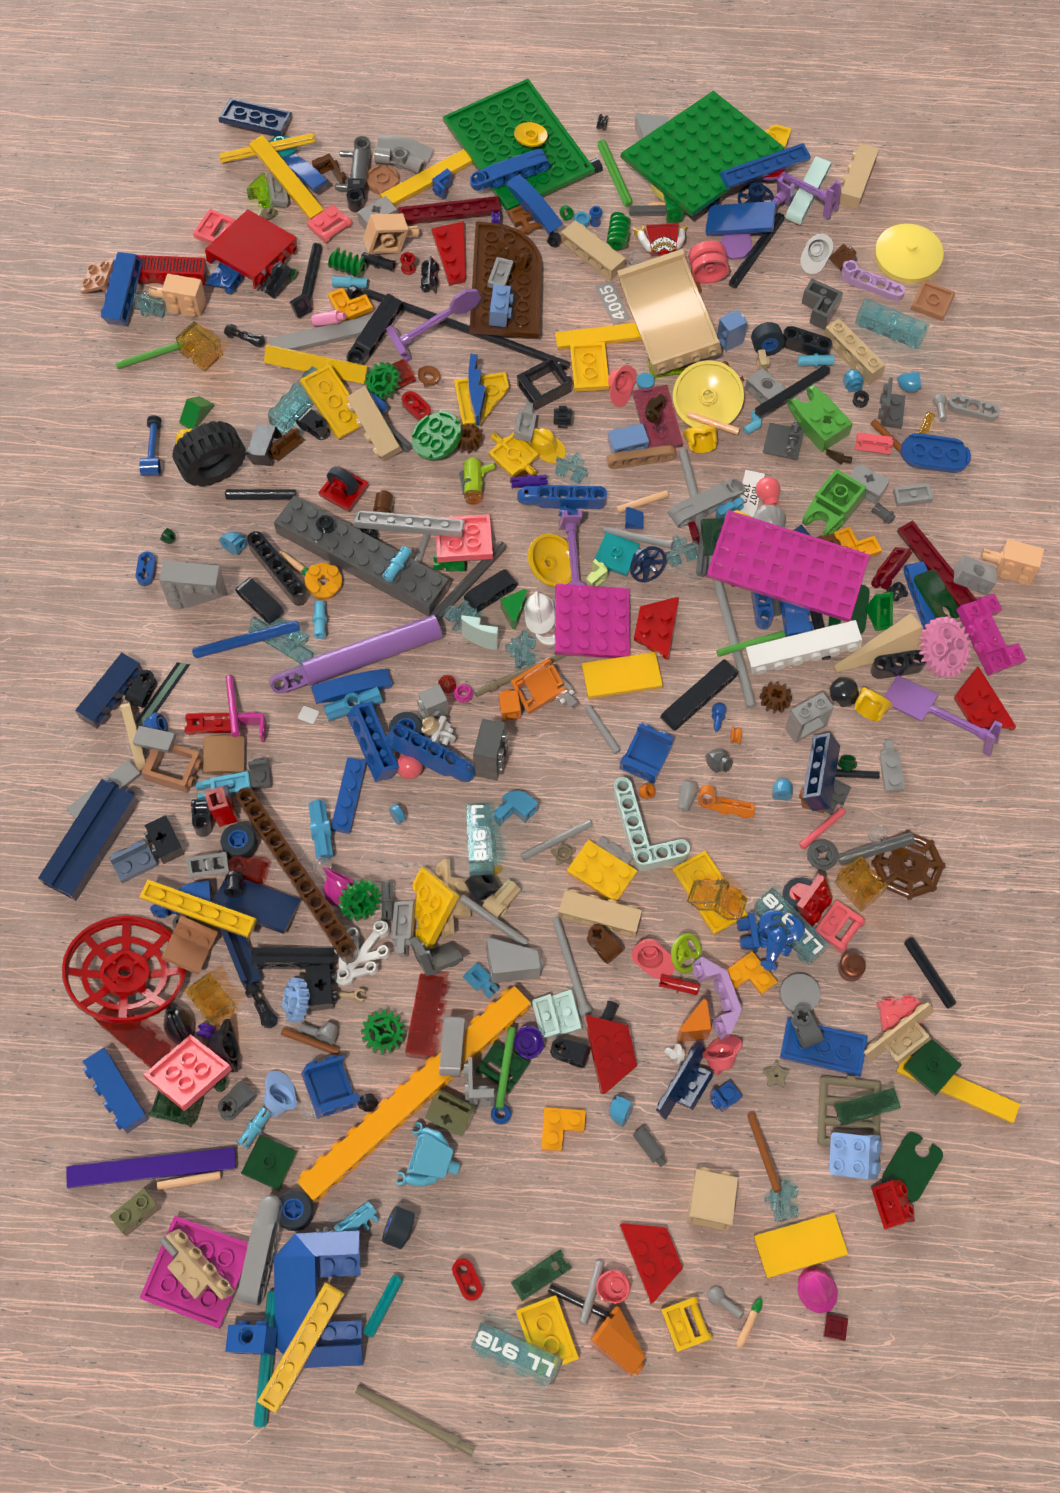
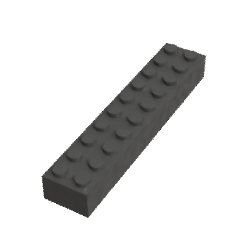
[274,495,449,616]

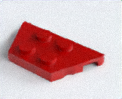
[634,597,679,660]
[954,667,1017,731]
[583,1015,637,1094]
[619,1223,683,1304]

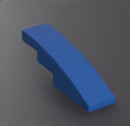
[282,153,327,192]
[506,174,563,235]
[468,353,486,425]
[311,668,392,704]

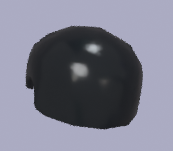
[829,677,859,707]

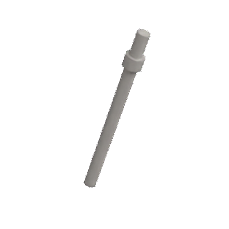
[552,917,592,1022]

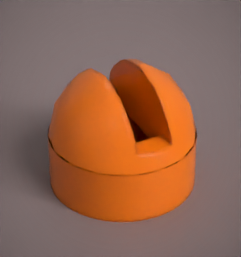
[638,783,655,799]

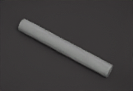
[584,705,621,754]
[579,1261,604,1326]

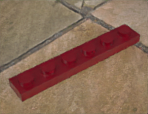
[398,196,501,224]
[897,520,977,607]

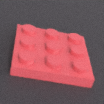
[436,515,493,562]
[143,1034,232,1111]

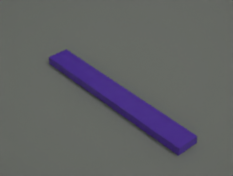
[66,1147,236,1189]

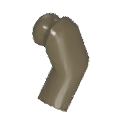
[257,207,275,220]

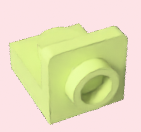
[586,559,608,586]

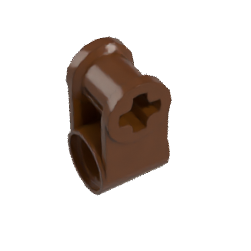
[587,925,623,964]

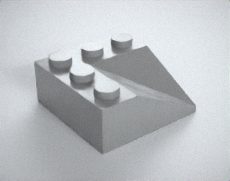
[159,560,227,609]

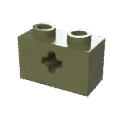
[425,1089,476,1136]
[109,1188,161,1236]

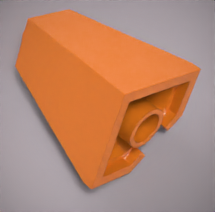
[590,1306,646,1377]

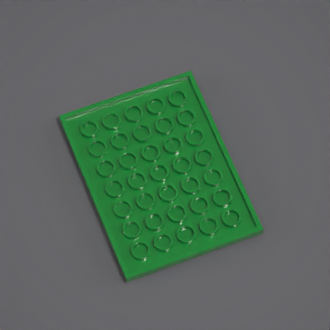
[443,78,595,211]
[620,90,785,216]

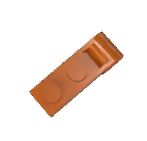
[698,785,755,818]

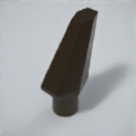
[826,449,852,465]

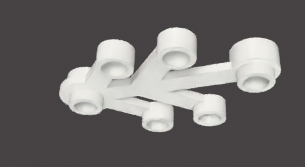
[334,921,390,986]

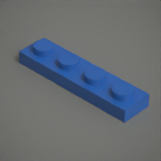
[331,757,367,834]

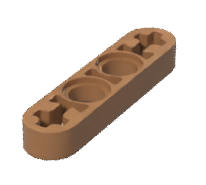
[606,445,676,469]

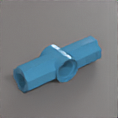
[323,687,383,722]
[308,800,334,861]

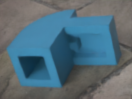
[494,791,538,826]

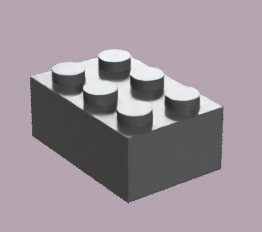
[473,718,508,781]

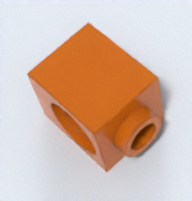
[498,690,521,721]

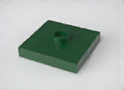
[903,1039,962,1096]
[241,1135,298,1191]

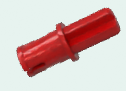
[659,974,700,995]

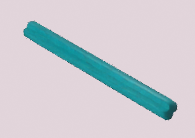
[253,1291,275,1427]

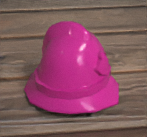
[323,867,360,907]
[797,1268,838,1313]

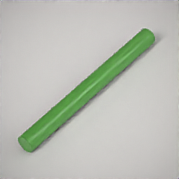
[115,341,184,369]
[716,630,785,657]
[495,1027,516,1109]

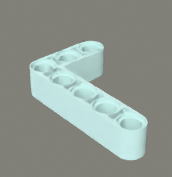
[613,777,690,871]

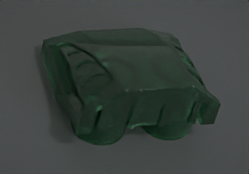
[148,1090,204,1127]

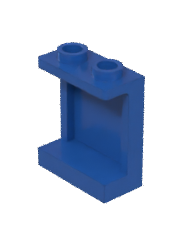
[619,723,674,784]
[301,1055,360,1119]

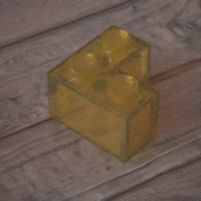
[687,878,748,920]

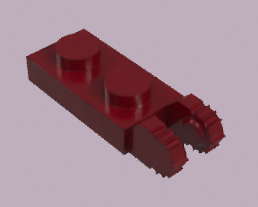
[871,547,912,589]

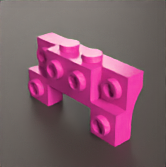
[956,594,1027,676]

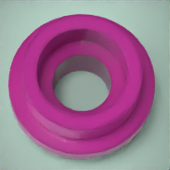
[454,684,473,703]

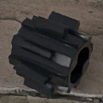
[553,406,572,428]

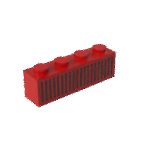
[138,255,207,285]

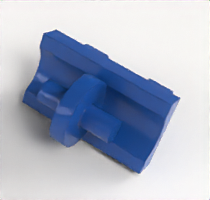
[736,912,766,953]

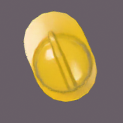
[527,428,566,463]

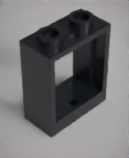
[517,357,573,411]

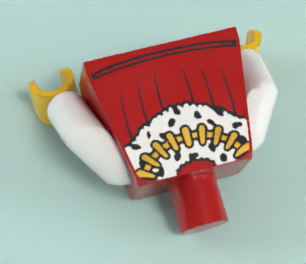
[634,223,686,257]

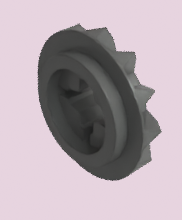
[807,840,839,871]

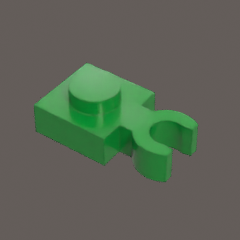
[433,555,465,572]

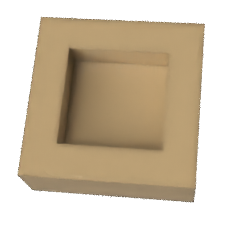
[756,349,770,371]

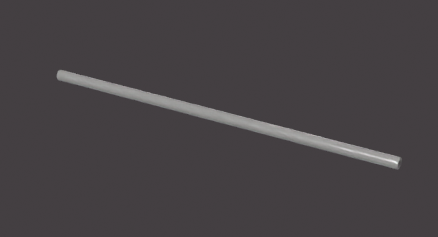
[678,448,756,708]

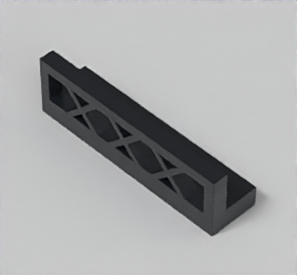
[252,947,334,970]

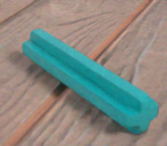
[363,1275,403,1338]

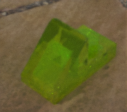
[246,173,270,209]

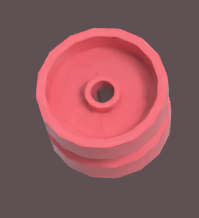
[688,240,729,284]

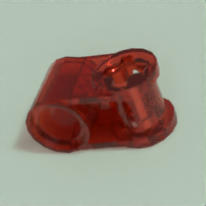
[228,856,268,884]

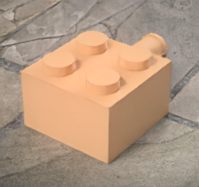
[363,213,419,254]
[149,274,206,318]
[981,539,1044,585]

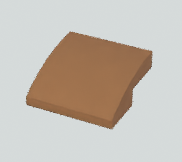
[202,735,245,775]

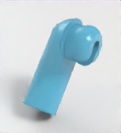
[743,410,762,435]

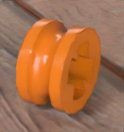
[730,727,741,744]

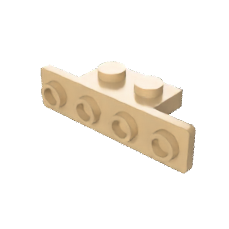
[436,858,471,939]
[864,1002,934,1064]
[166,1229,235,1300]

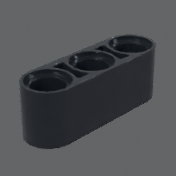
[783,326,832,355]
[464,569,518,613]
[235,577,285,625]
[870,650,926,679]

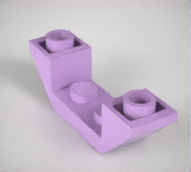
[692,957,742,1040]

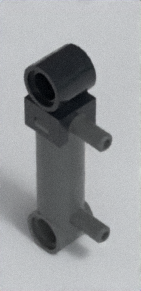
[335,136,371,212]

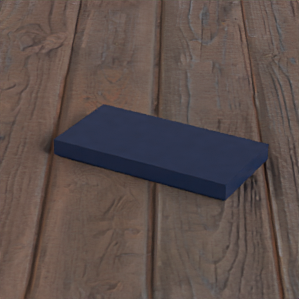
[219,98,292,136]
[212,879,301,934]

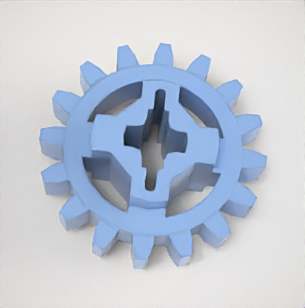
[282,978,310,1023]

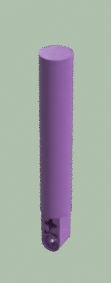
[269,614,443,694]

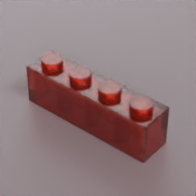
[405,973,448,1060]
[93,1000,171,1068]

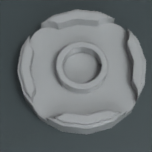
[780,974,820,1013]

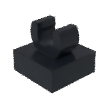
[289,293,313,318]

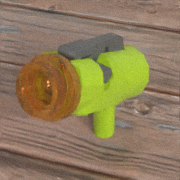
[459,457,495,505]

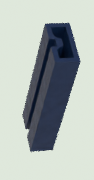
[38,779,138,901]

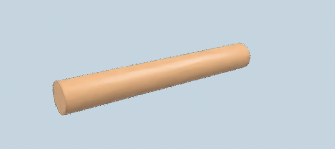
[687,411,740,435]
[616,490,669,514]
[157,1171,221,1190]

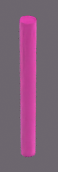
[225,675,239,737]

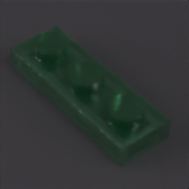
[834,1088,901,1126]

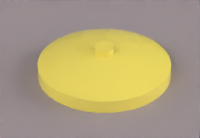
[875,224,944,283]
[673,360,744,430]

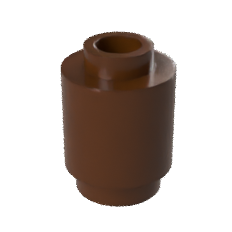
[373,490,394,513]

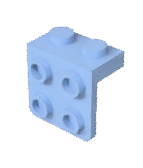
[829,1132,882,1179]

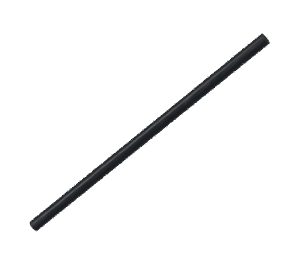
[362,288,571,370]

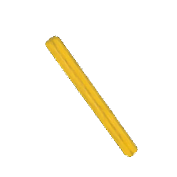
[219,133,316,163]

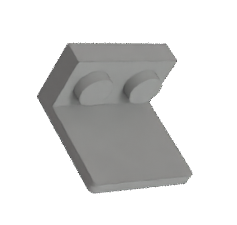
[464,1057,495,1107]

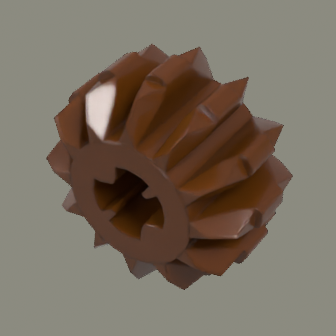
[456,423,482,454]
[759,681,792,714]

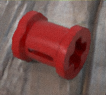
[400,252,416,275]

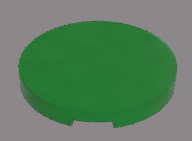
[411,410,462,460]

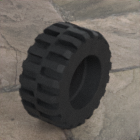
[172,421,246,487]

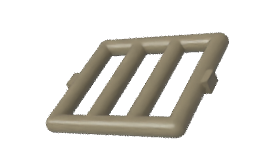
[817,1076,882,1147]

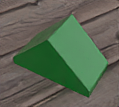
[179,396,215,429]
[500,589,527,630]
[865,592,893,631]

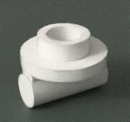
[664,1044,685,1065]

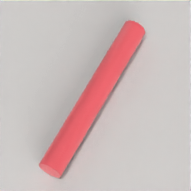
[799,807,846,850]

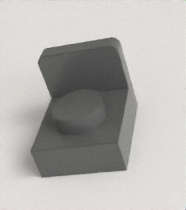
[248,758,271,790]

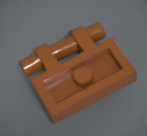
[507,205,543,235]

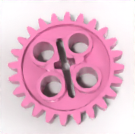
[918,617,972,678]

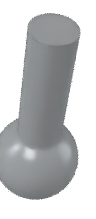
[933,394,947,422]
[708,1287,744,1319]

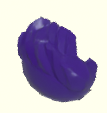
[514,1025,545,1060]

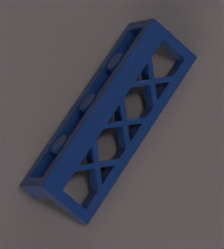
[220,928,263,989]

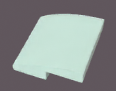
[461,615,498,650]
[532,990,583,1039]

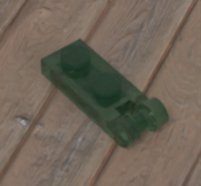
[511,1250,572,1302]

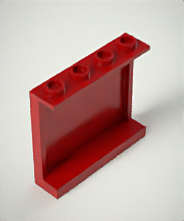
[205,209,298,289]

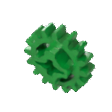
[364,362,402,401]
[338,879,382,921]
[361,1009,406,1055]

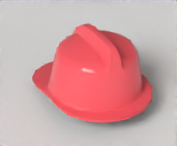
[608,365,636,407]
[631,939,675,979]
[702,1035,743,1075]

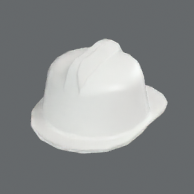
[800,233,833,274]
[524,591,555,634]

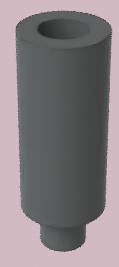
[633,1126,667,1167]

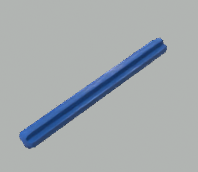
[192,620,300,658]

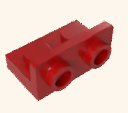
[871,1180,915,1230]

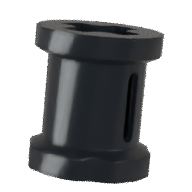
[224,871,243,898]

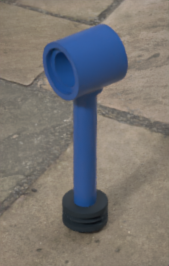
[139,415,162,476]

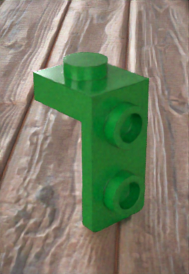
[663,193,684,224]

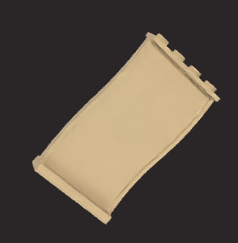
[617,249,722,375]

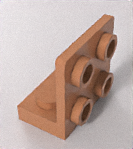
[80,258,114,294]
[162,916,218,974]

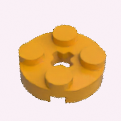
[304,563,342,600]

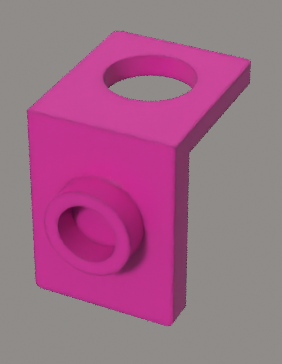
[238,712,266,742]

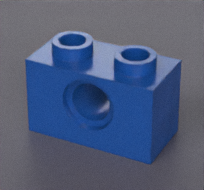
[225,1321,277,1355]

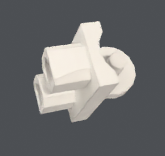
[424,716,456,747]

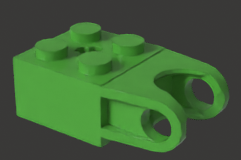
[787,385,853,452]
[802,469,866,536]

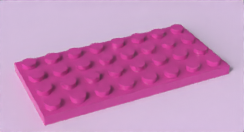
[706,510,870,622]

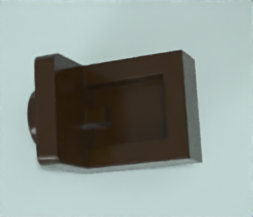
[645,393,666,426]

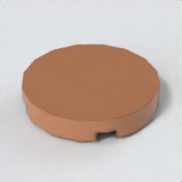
[366,164,399,195]

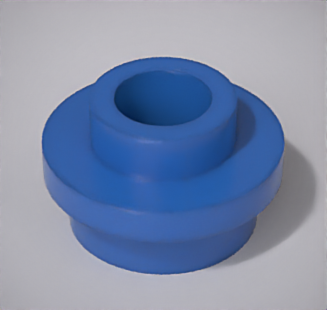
[491,1104,511,1125]

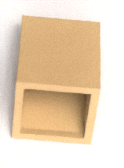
[686,1167,738,1232]

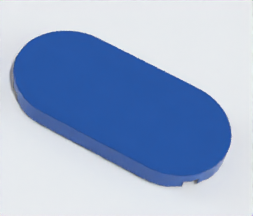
[900,433,971,473]

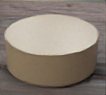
[421,716,439,736]

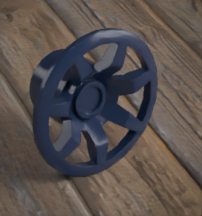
[738,182,774,204]
[630,546,667,583]

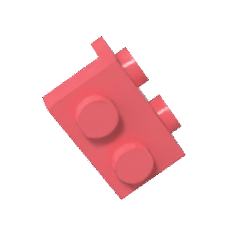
[876,995,923,1031]

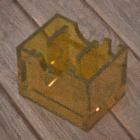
[176,321,223,371]
[835,856,888,912]
[184,972,237,1027]

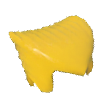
[683,426,717,454]
[854,687,893,721]

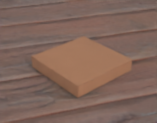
[911,280,956,321]

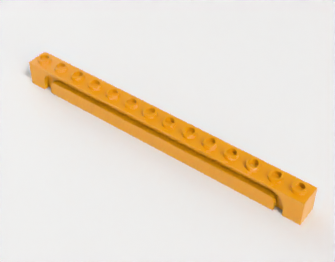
[297,986,531,1204]

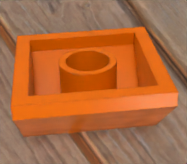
[676,999,711,1042]

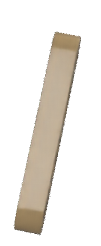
[120,702,146,771]

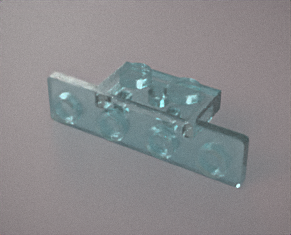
[248,616,314,664]

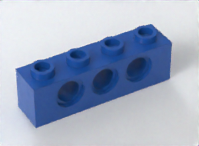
[347,702,399,782]

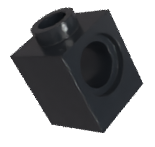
[465,868,500,901]

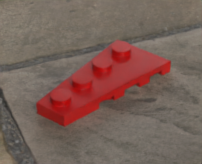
[431,221,465,286]

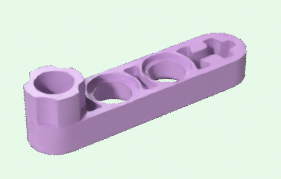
[840,260,905,301]

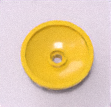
[528,533,571,587]

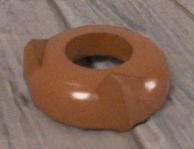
[418,366,440,387]

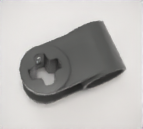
[791,1007,824,1049]
[218,1080,257,1121]

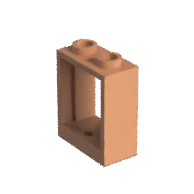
[141,744,203,793]

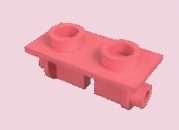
[855,432,893,455]

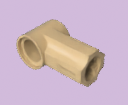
[482,880,521,919]

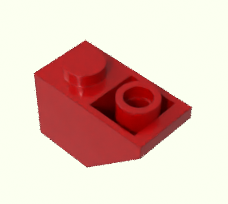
[204,784,239,827]

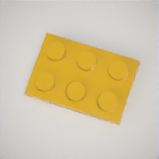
[570,342,609,392]
[567,840,638,902]
[516,1295,579,1375]

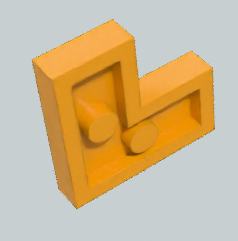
[327,288,373,322]
[833,526,882,558]
[726,951,777,996]
[541,1107,586,1152]

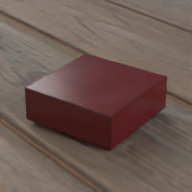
[688,521,700,546]
[823,1314,848,1341]

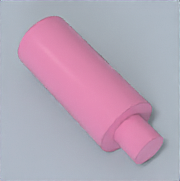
[311,310,346,327]

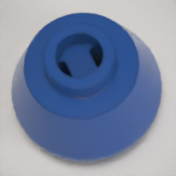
[143,712,168,732]

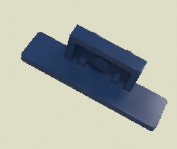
[656,1041,713,1120]

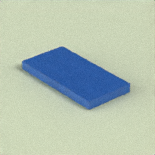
[705,201,777,236]
[779,1018,868,1077]

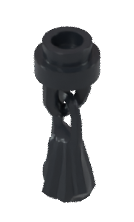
[224,324,265,347]
[245,983,278,1029]

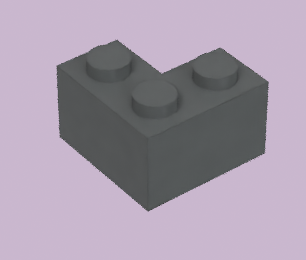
[802,279,843,330]

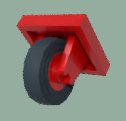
[318,466,369,512]
[782,874,833,928]

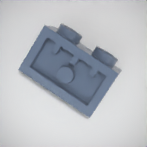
[109,840,158,884]

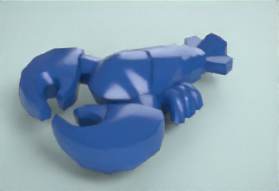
[759,910,805,971]

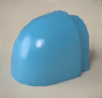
[843,369,864,393]
[897,372,921,393]
[219,532,247,555]
[772,778,793,801]
[609,1096,635,1127]

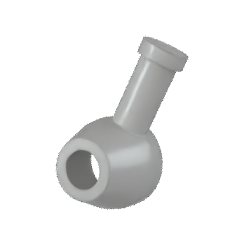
[299,1022,337,1045]

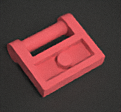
[307,204,352,243]
[193,209,235,244]
[814,900,866,953]

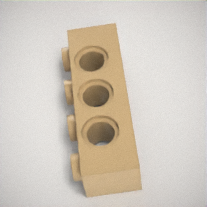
[824,318,886,385]

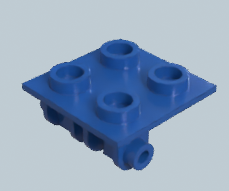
[205,262,244,295]

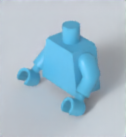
[395,1122,460,1187]

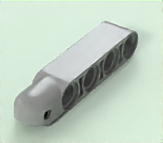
[668,478,745,528]
[237,1196,283,1306]

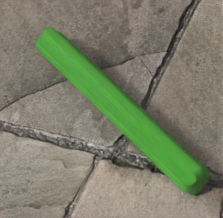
[597,139,633,207]

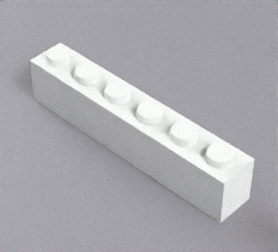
[746,620,862,675]

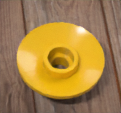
[514,122,547,147]

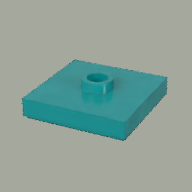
[594,532,640,577]

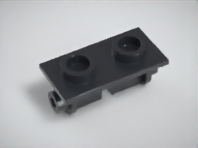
[420,255,439,294]
[261,261,292,299]

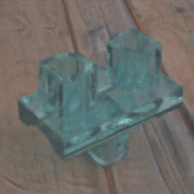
[134,291,166,318]
[555,452,589,484]
[665,535,698,568]
[444,600,477,631]
[505,630,536,669]
[764,1180,798,1222]

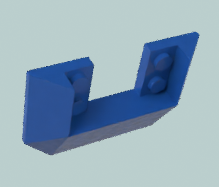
[274,1230,363,1368]

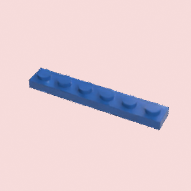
[720,143,811,189]

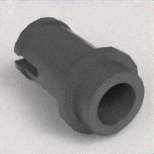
[871,503,896,524]

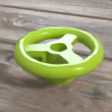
[671,933,702,973]

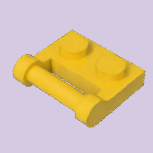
[661,1296,713,1353]

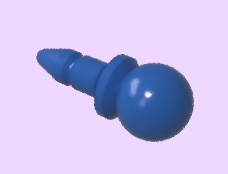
[712,702,727,732]

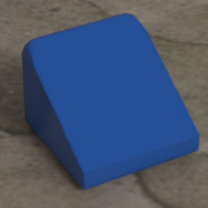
[625,507,643,529]

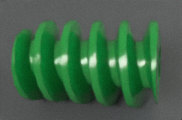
[606,212,631,250]
[328,247,366,278]

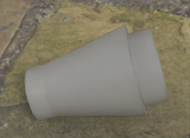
[678,781,698,812]

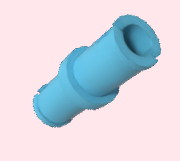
[332,275,367,289]
[798,353,834,368]
[382,546,412,583]
[312,601,327,639]
[237,1107,272,1149]

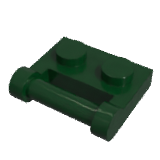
[475,1041,530,1094]

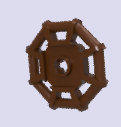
[871,830,946,900]

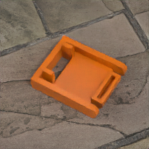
[511,658,568,714]

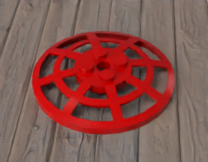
[62,916,186,1023]

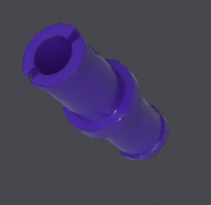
[510,474,548,489]

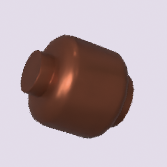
[838,953,866,982]

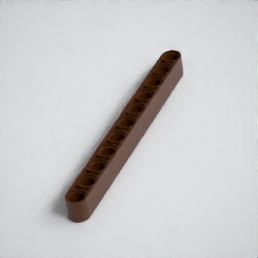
[236,787,358,963]

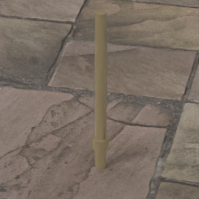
[473,654,569,697]
[355,1385,475,1456]

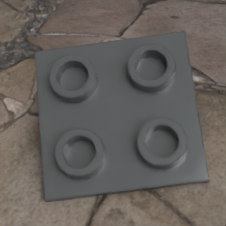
[763,422,804,460]

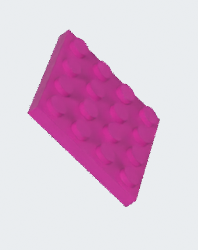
[554,584,630,658]
[140,1215,248,1329]

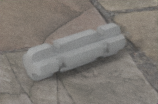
[597,837,633,865]

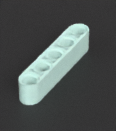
[785,156,832,225]

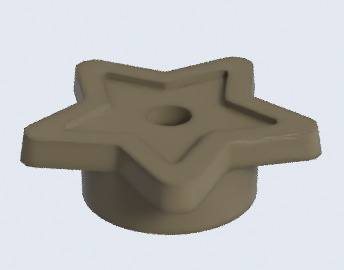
[551,842,576,866]
[763,1062,789,1088]

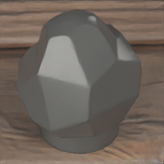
[705,749,733,773]

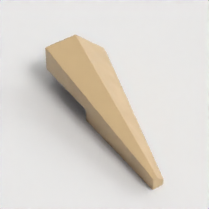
[833,613,924,674]

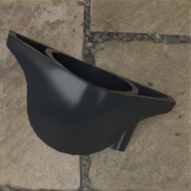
[163,1002,194,1045]
[207,1019,239,1073]

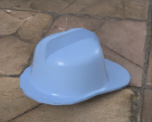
[264,1071,297,1117]

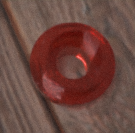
[438,675,456,694]

